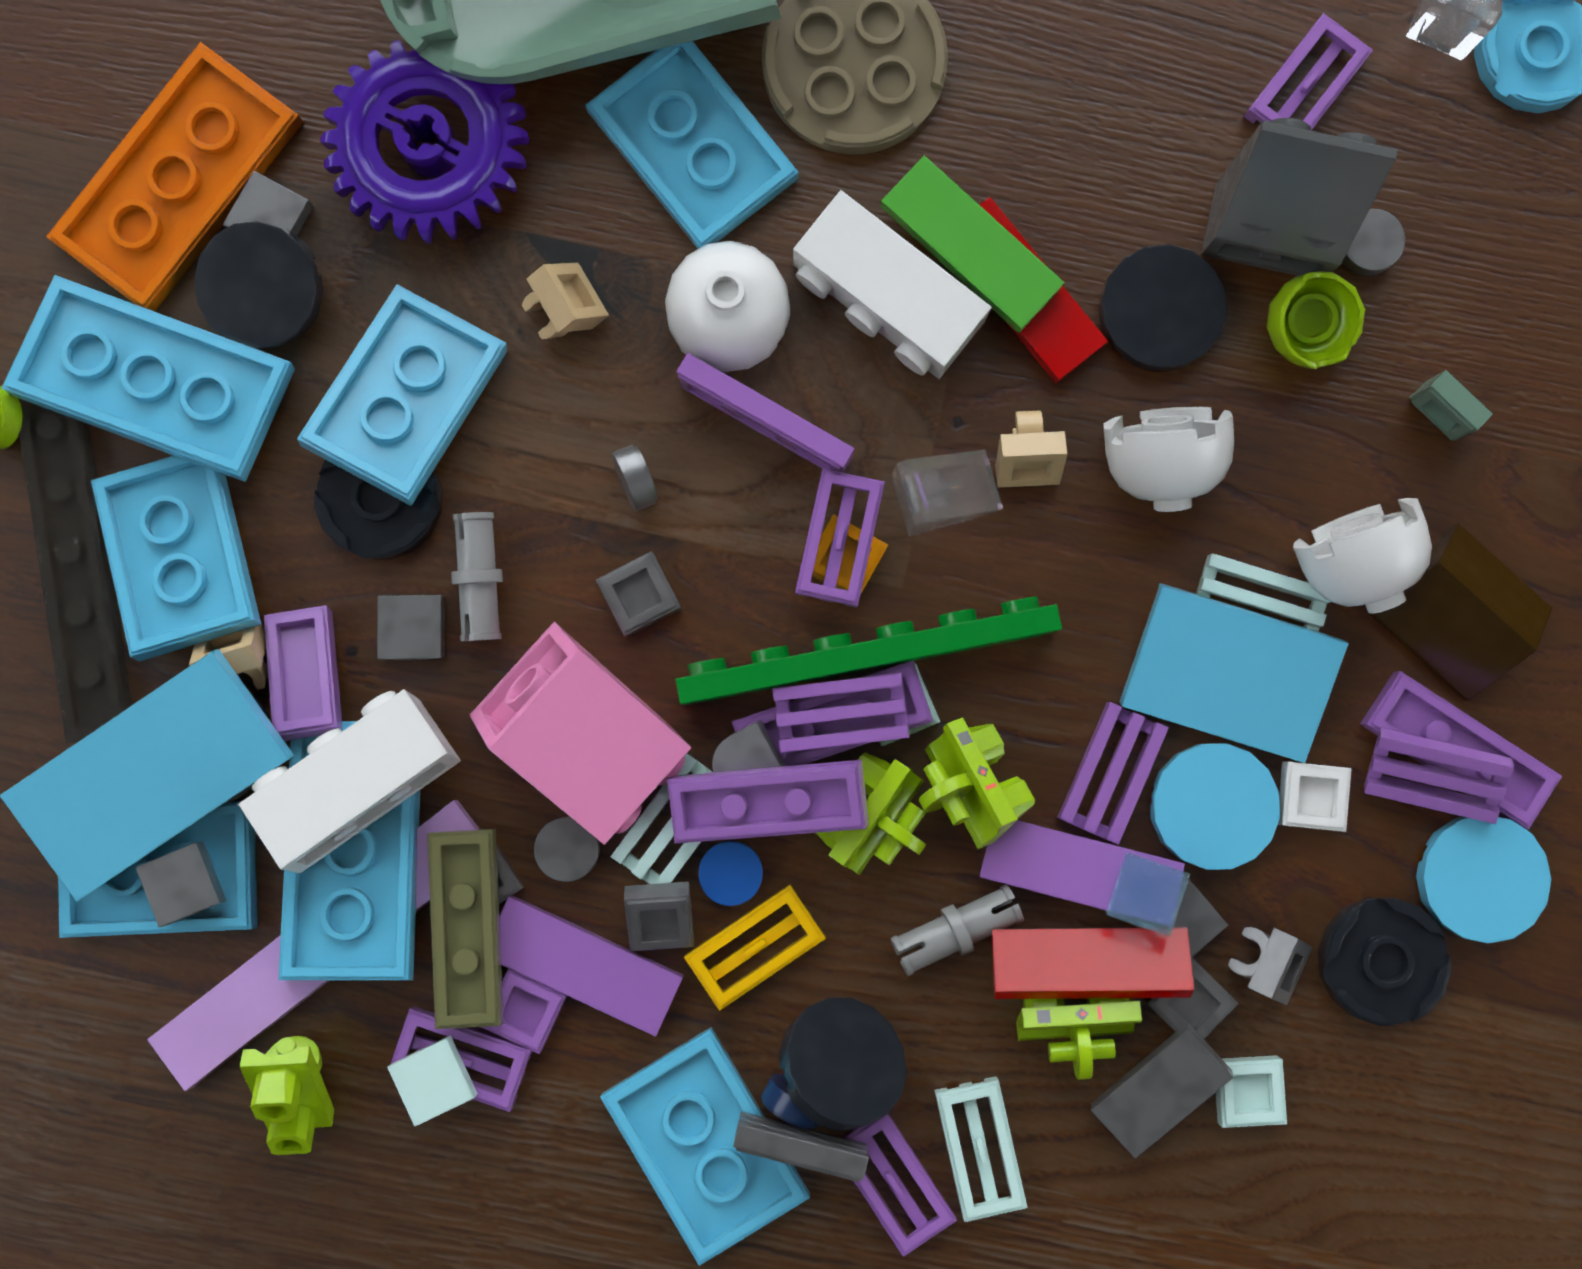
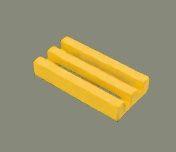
[684,884,826,1011]

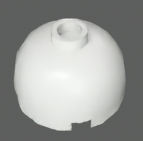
[665,241,790,372]
[1103,407,1234,512]
[1293,498,1432,614]

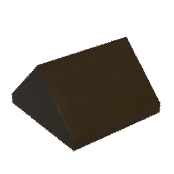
[1371,523,1552,701]

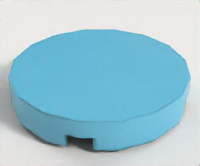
[1474,0,1582,114]
[1150,743,1280,870]
[1416,817,1552,943]

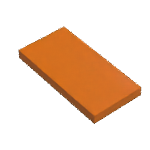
[46,42,304,312]

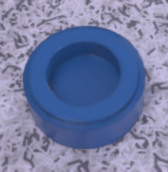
[699,840,763,906]

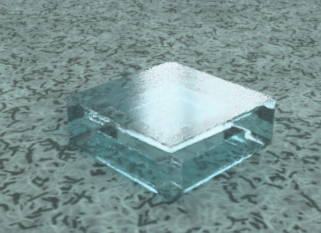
[1105,852,1190,937]

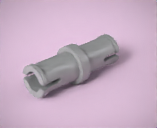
[451,512,503,641]
[890,884,1024,976]

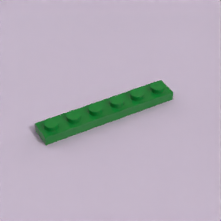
[675,596,1062,706]

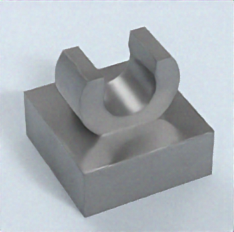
[1228,927,1313,1005]

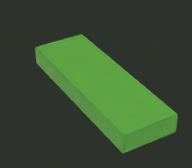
[880,155,1065,333]

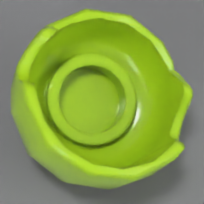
[1266,271,1365,369]

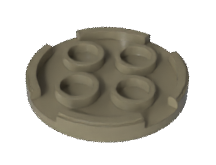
[762,0,948,155]

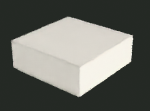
[1278,762,1351,832]

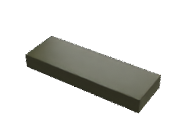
[427,829,504,1029]

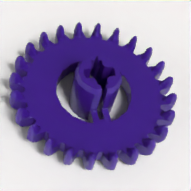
[320,40,530,244]

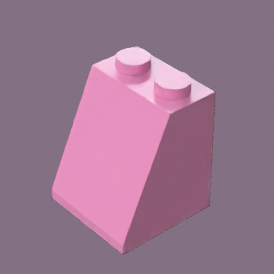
[470,622,691,845]

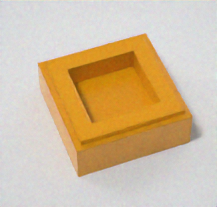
[812,514,888,595]

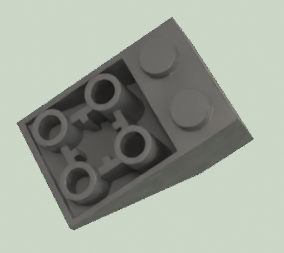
[1201,118,1398,276]

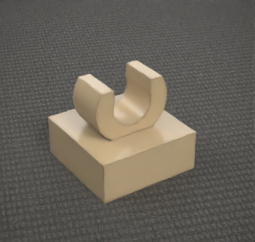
[522,263,609,339]
[995,410,1067,488]
[189,625,268,690]

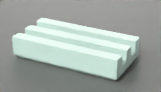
[1196,553,1331,632]
[610,753,713,884]
[934,1076,1027,1222]

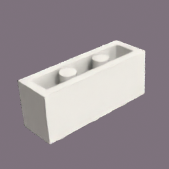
[793,190,991,379]
[238,689,461,873]

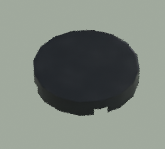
[194,221,324,349]
[1098,244,1227,372]
[314,460,443,560]
[1318,897,1452,1026]
[779,998,907,1131]

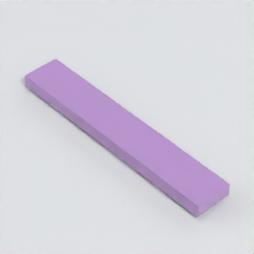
[147,800,479,1091]

